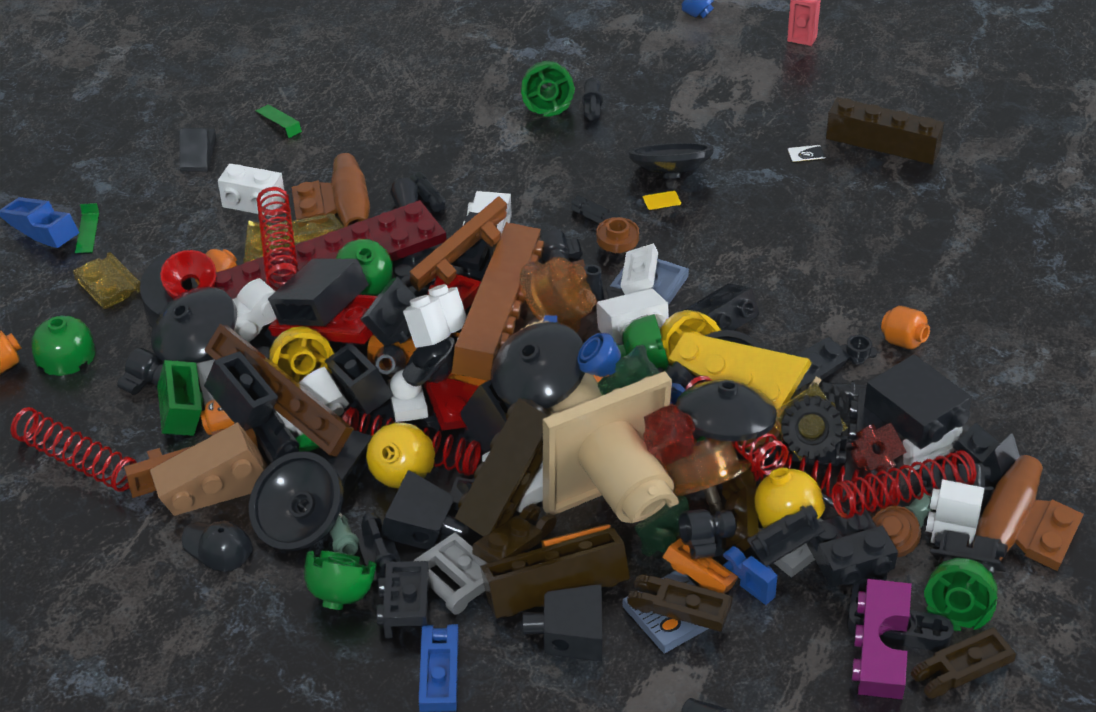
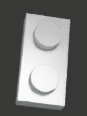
[620,243,658,295]

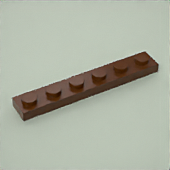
[204,324,354,456]

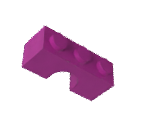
[852,579,912,699]

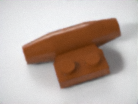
[291,153,370,228]
[971,455,1084,571]

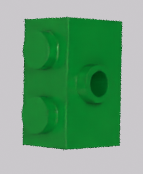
[157,360,203,436]

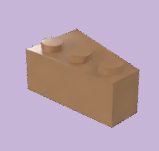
[150,422,269,516]

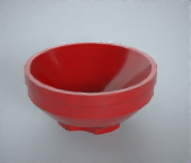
[160,250,217,299]

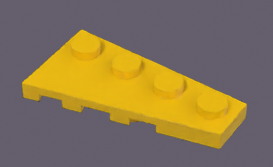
[668,332,812,418]

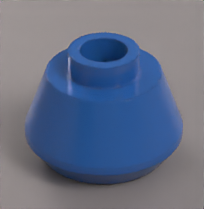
[681,0,714,18]
[577,333,621,377]

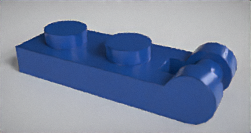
[419,624,459,712]

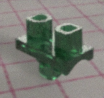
[597,345,659,395]
[635,494,690,557]

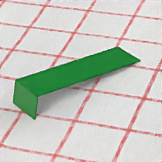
[255,104,302,138]
[75,203,99,253]

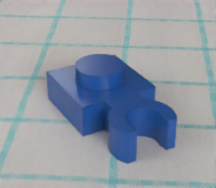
[722,546,778,605]

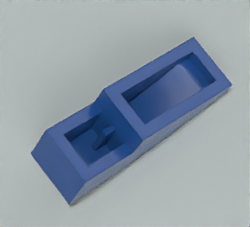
[0,197,80,248]

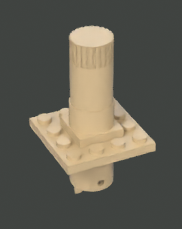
[520,320,679,523]

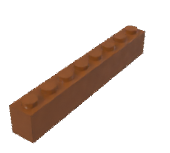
[452,222,544,381]

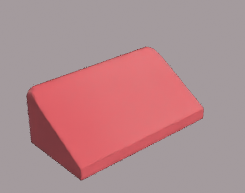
[787,0,821,46]

